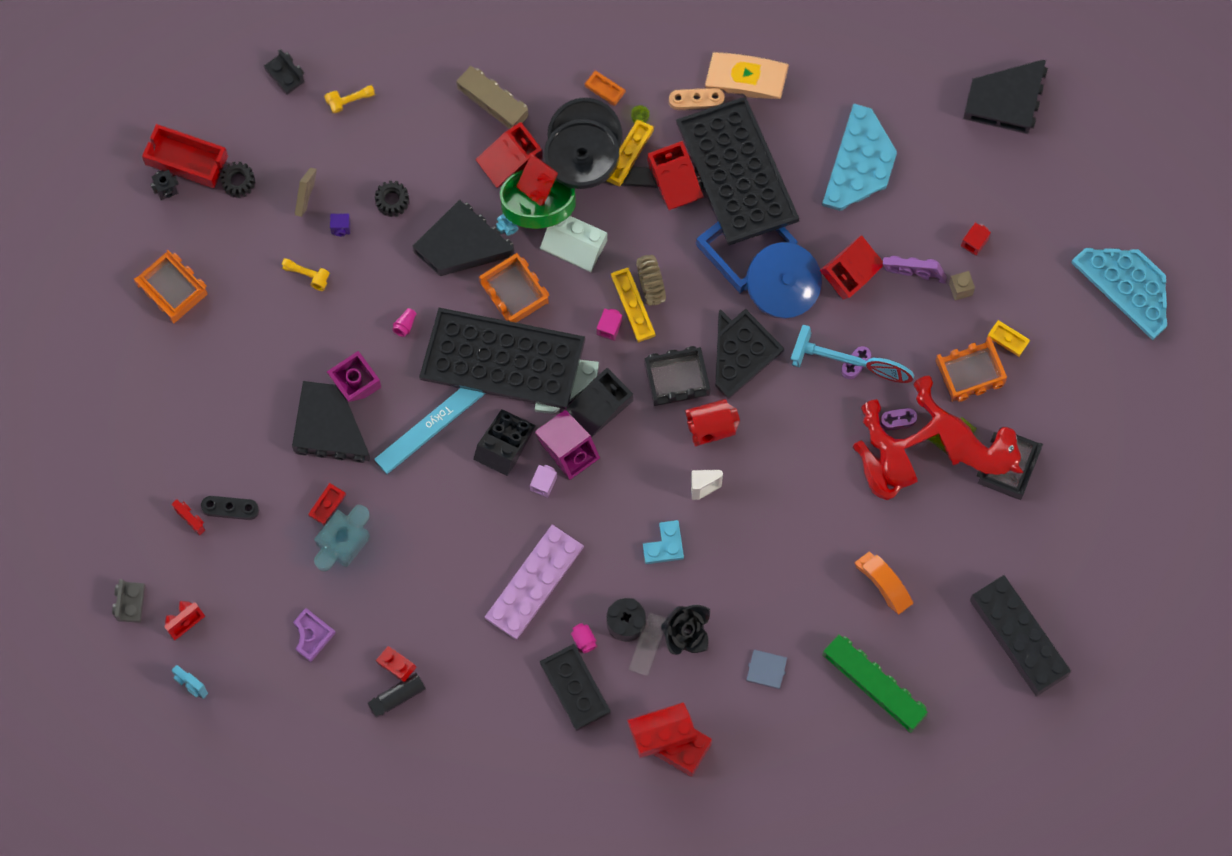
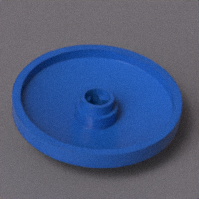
[747,242,822,318]

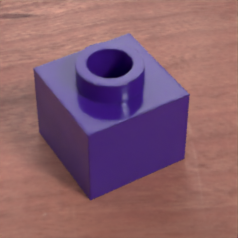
[330,214,351,237]

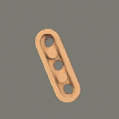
[669,88,725,110]

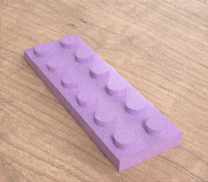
[485,525,584,640]

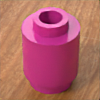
[571,623,597,654]

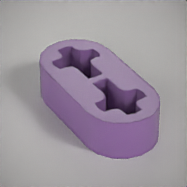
[841,346,871,379]
[881,408,917,430]

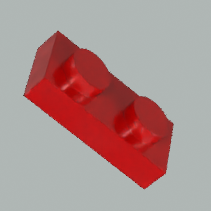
[308,483,346,526]
[171,499,205,536]
[376,646,417,682]

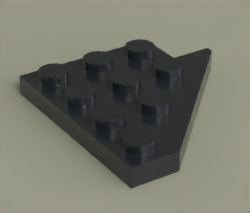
[715,309,785,399]

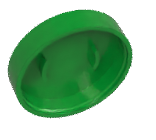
[500,170,576,229]

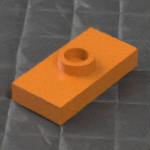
[584,70,625,106]

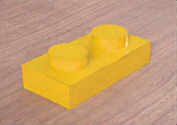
[987,320,1030,357]

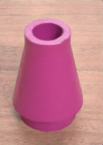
[392,308,417,337]

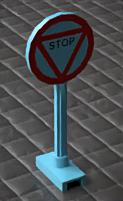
[791,325,914,383]

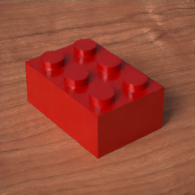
[653,729,712,777]

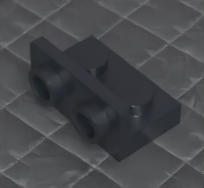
[264,49,305,95]

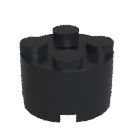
[607,598,646,642]

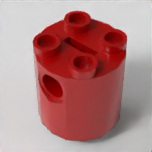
[685,399,740,447]

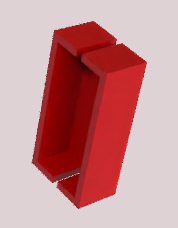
[142,124,228,189]

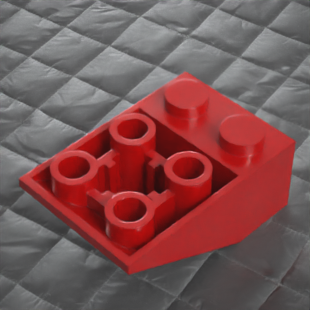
[476,122,543,189]
[647,141,703,211]
[819,235,883,300]

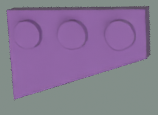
[883,256,947,284]

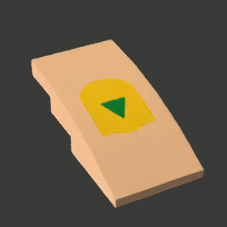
[705,52,789,99]

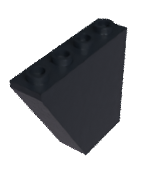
[963,60,1048,134]
[413,200,515,276]
[292,381,370,463]

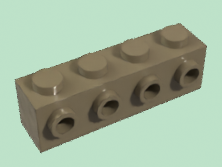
[456,66,528,129]

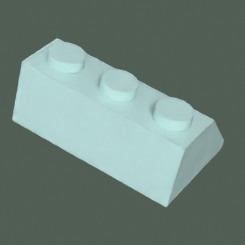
[540,216,607,272]

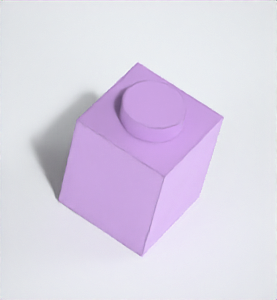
[530,465,557,498]

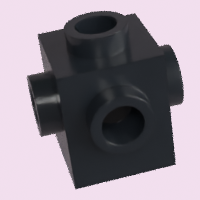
[150,169,179,200]

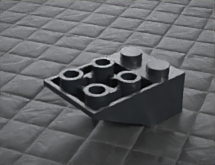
[566,367,633,438]
[473,409,536,476]

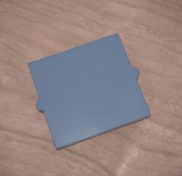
[746,650,787,689]

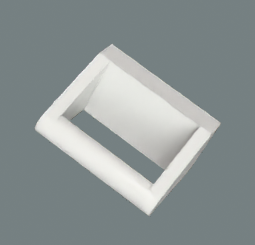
[691,470,723,500]

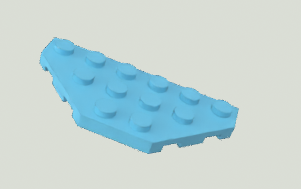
[822,104,897,211]
[1071,248,1167,340]

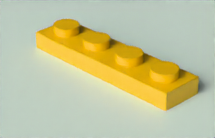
[606,120,654,187]
[611,267,656,343]

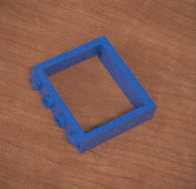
[696,222,798,294]

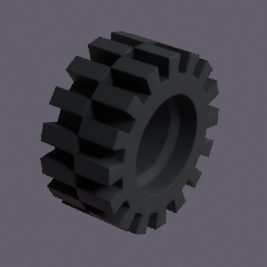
[220,161,255,198]
[375,180,409,217]

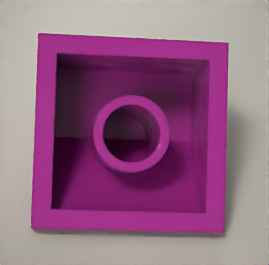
[327,351,381,402]

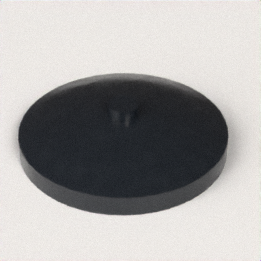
[548,97,623,149]
[544,119,620,189]

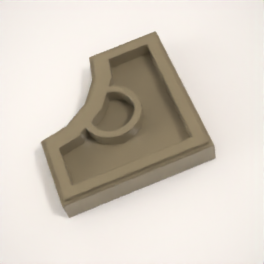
[295,167,317,217]

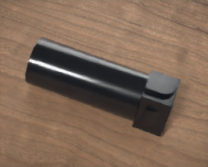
[368,673,426,718]

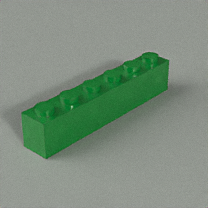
[822,634,928,733]

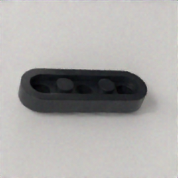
[201,496,259,520]

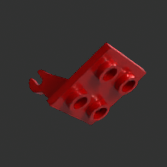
[517,154,558,206]

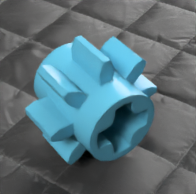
[496,214,518,236]

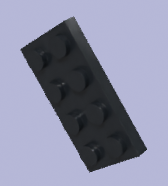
[539,644,611,731]

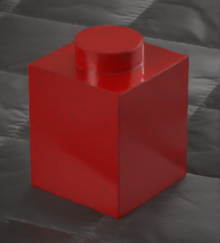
[961,222,991,256]

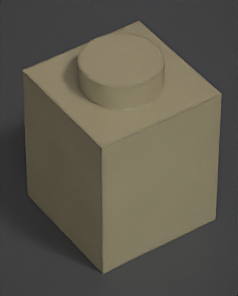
[949,271,975,301]

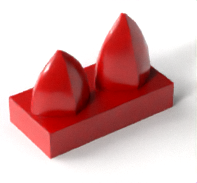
[164,601,205,640]

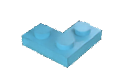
[643,520,684,564]
[172,665,208,699]

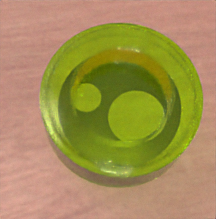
[631,105,650,123]

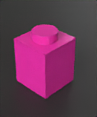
[597,308,622,341]

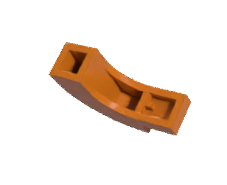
[854,552,913,615]

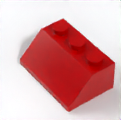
[627,702,697,758]

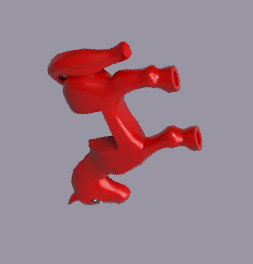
[853,375,1023,500]

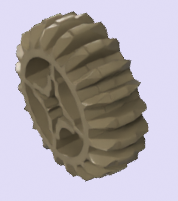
[636,254,666,306]

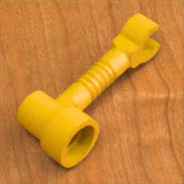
[324,85,375,113]
[281,258,330,291]

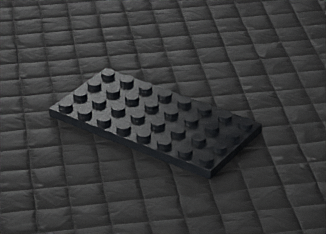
[676,96,799,246]
[419,307,586,409]

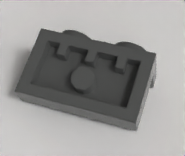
[112,579,145,623]

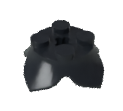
[661,605,710,655]

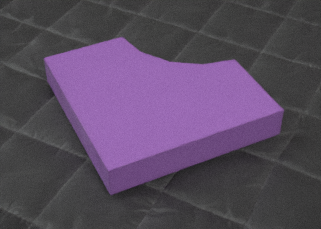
[293,608,336,662]

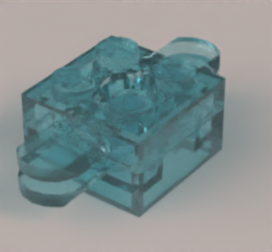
[314,505,370,571]

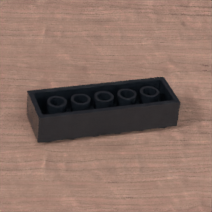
[970,575,1071,697]

